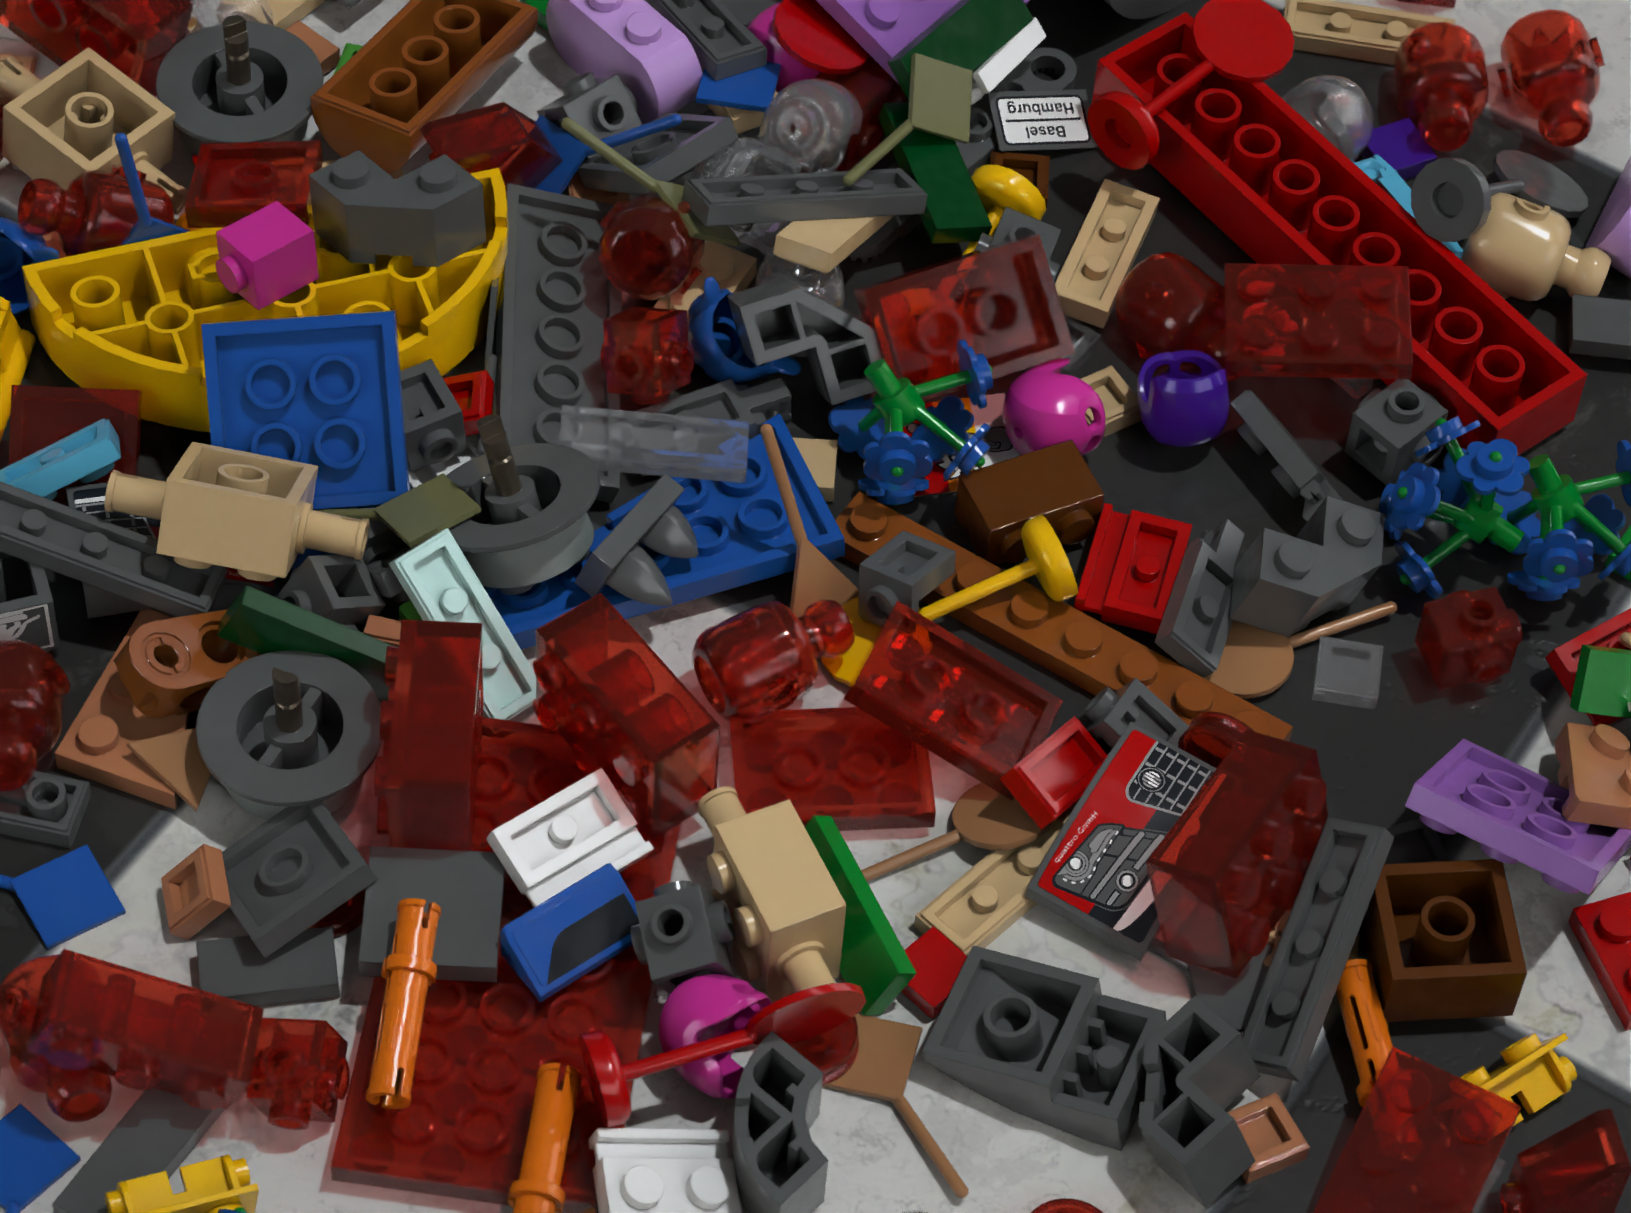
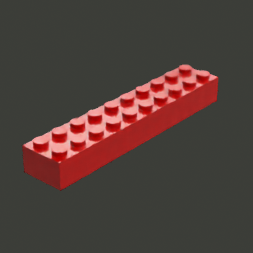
[1092,12,1588,456]

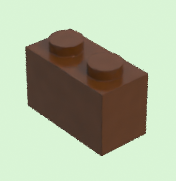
[954,439,1104,565]

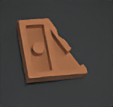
[1554,722,1631,830]

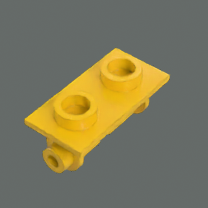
[1432,1032,1577,1146]
[105,1154,259,1213]

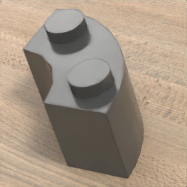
[732,1031,828,1213]

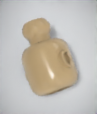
[1461,192,1611,302]

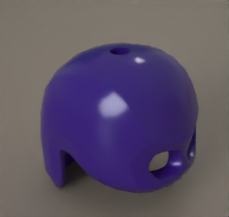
[1137,350,1230,447]

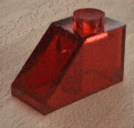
[1500,1108,1631,1213]

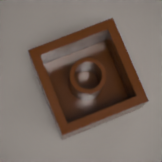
[1361,859,1527,1022]

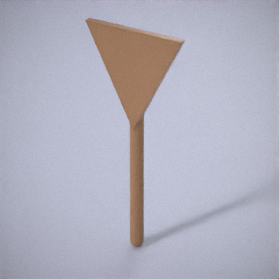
[760,424,859,639]
[126,728,211,812]

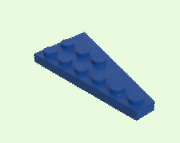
[484,413,845,650]

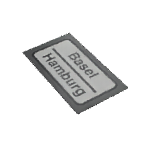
[987,89,1099,151]

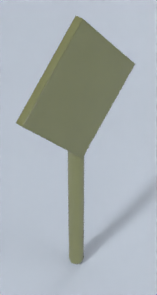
[842,53,973,186]
[561,117,741,247]
[315,473,482,548]

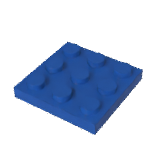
[201,310,410,509]

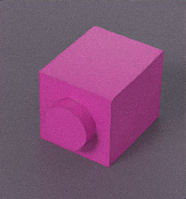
[216,201,319,310]

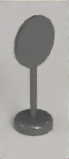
[1411,150,1588,242]

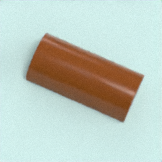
[310,0,538,174]

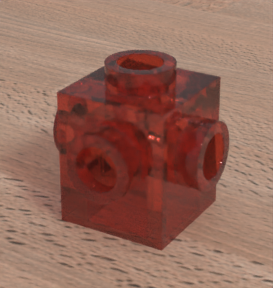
[600,307,694,404]
[1415,586,1522,690]
[243,1017,350,1130]

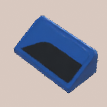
[500,863,639,1002]

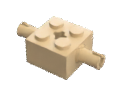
[0,47,189,221]
[105,441,370,581]
[697,786,846,1002]

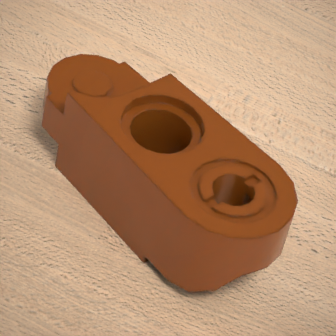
[114,609,262,718]

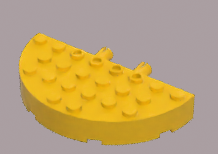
[22,167,509,432]

